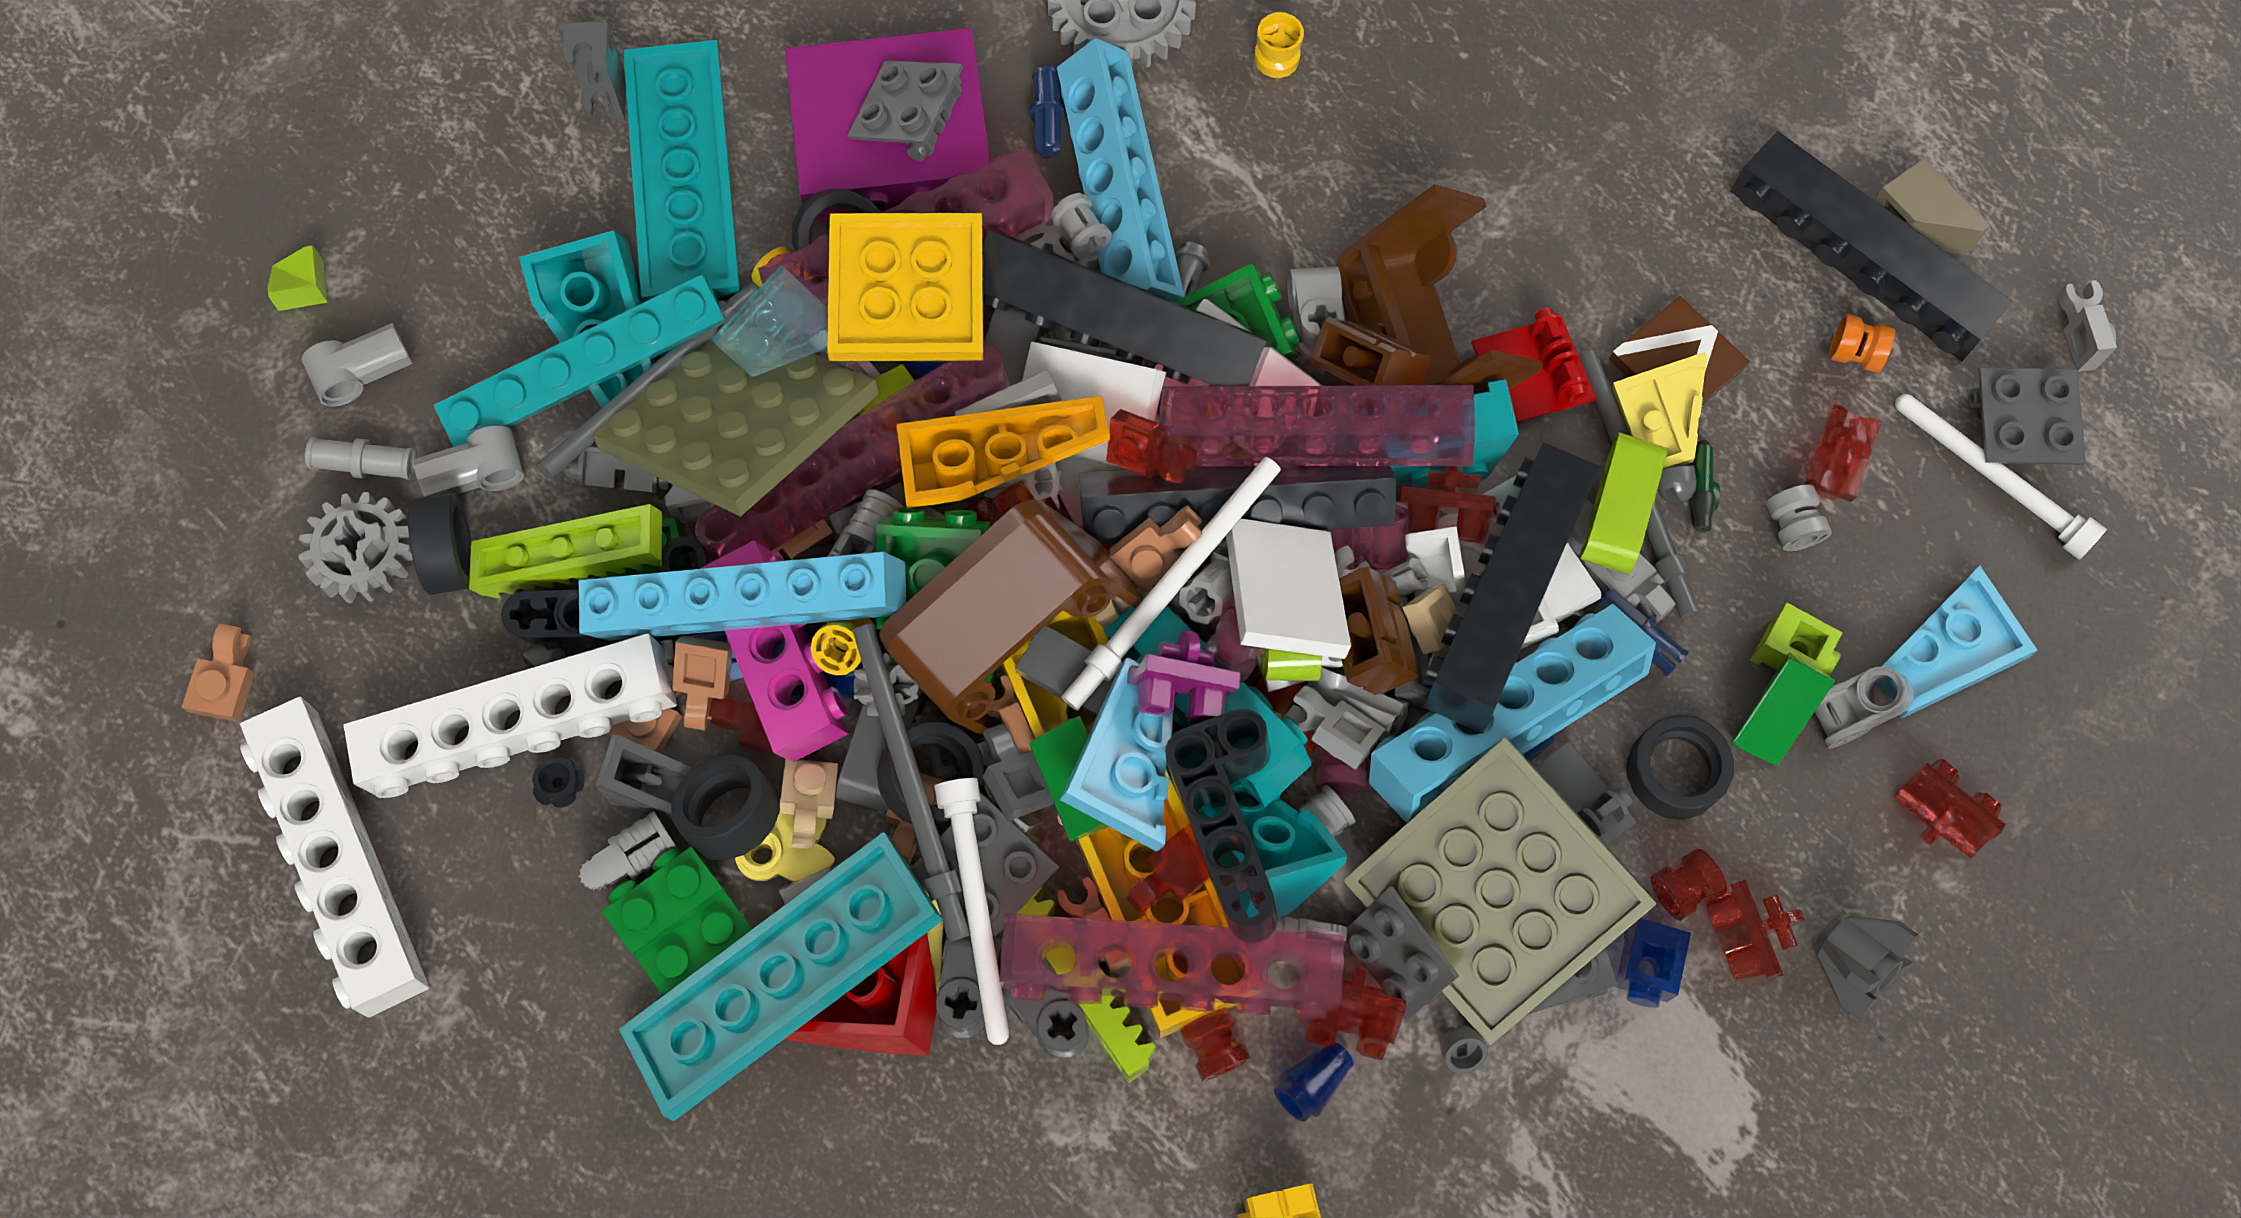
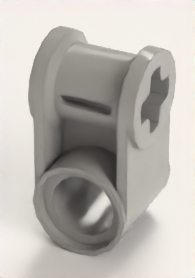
[1287,266,1344,360]
[1815,666,1914,749]

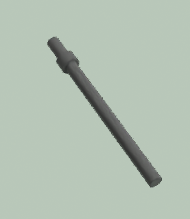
[537,282,763,479]
[1579,349,1700,619]
[852,624,970,942]

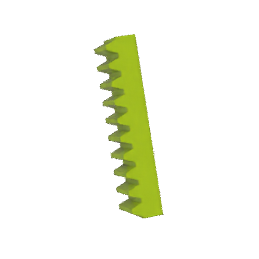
[469,504,662,599]
[1013,886,1156,1083]

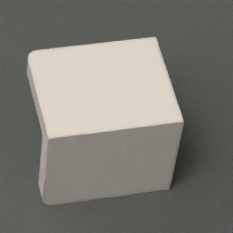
[1405,526,1466,600]

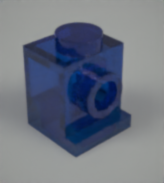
[1615,918,1691,1008]

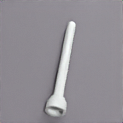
[1895,394,2107,560]
[934,778,1009,1045]

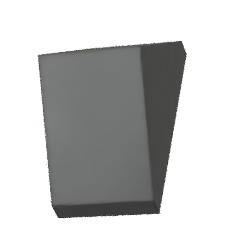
[596,735,694,820]

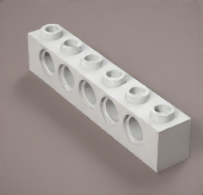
[343,633,677,798]
[240,696,430,1018]

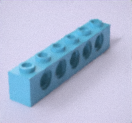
[1057,38,1185,301]
[579,552,906,641]
[1369,604,1656,823]

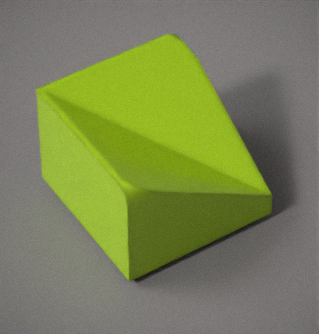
[267,245,328,311]

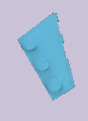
[1878,566,2037,719]
[1060,657,1173,851]

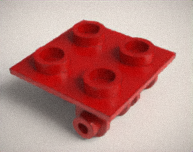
[1471,307,1597,423]

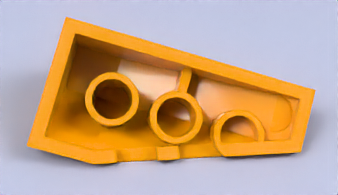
[897,396,1110,508]

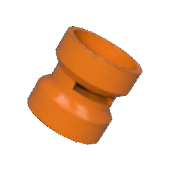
[1829,313,1895,374]

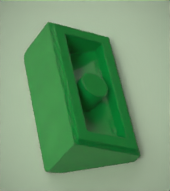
[1732,652,1836,766]
[1029,716,1110,843]

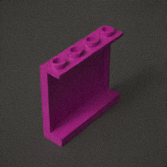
[785,28,994,221]

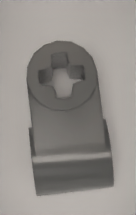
[936,936,1004,1040]
[1000,951,1089,1059]

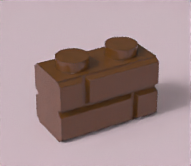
[1310,317,1432,402]
[1339,566,1420,695]

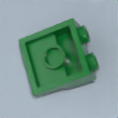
[1175,263,1302,361]
[876,507,990,629]
[601,846,752,996]

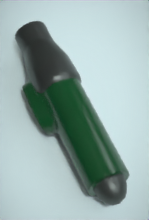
[1692,440,1720,532]

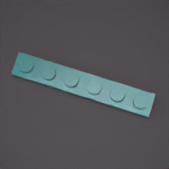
[433,274,728,447]

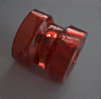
[1651,848,1727,921]
[1179,1008,1251,1082]

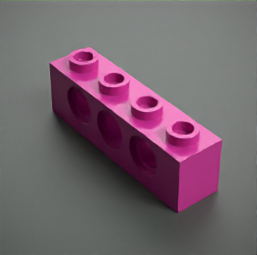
[700,540,849,762]

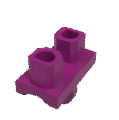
[1127,630,1240,723]

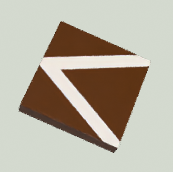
[1609,296,1750,405]

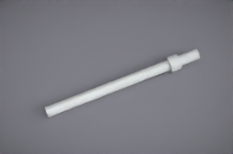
[1061,457,1281,711]

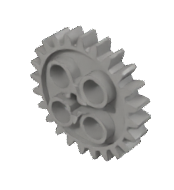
[1047,0,1196,68]

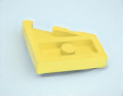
[1612,352,1708,469]

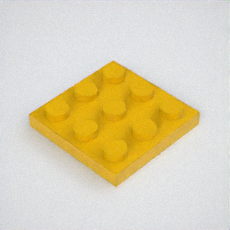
[827,213,983,361]

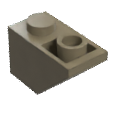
[1874,158,1990,255]

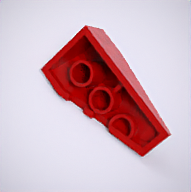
[784,933,937,1056]

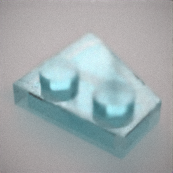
[712,265,828,377]

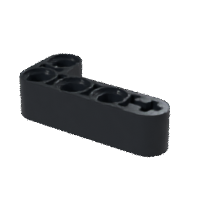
[501,536,713,644]
[1165,708,1278,943]

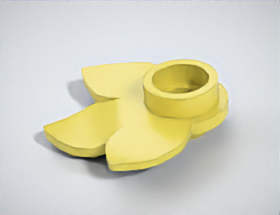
[735,798,835,882]

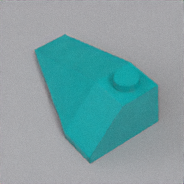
[519,230,657,408]
[1166,731,1348,918]

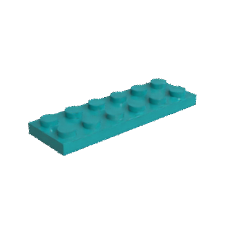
[623,40,741,303]
[619,832,943,1121]

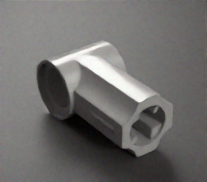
[301,323,413,407]
[413,426,524,497]
[1179,540,1235,624]
[1299,666,1409,742]

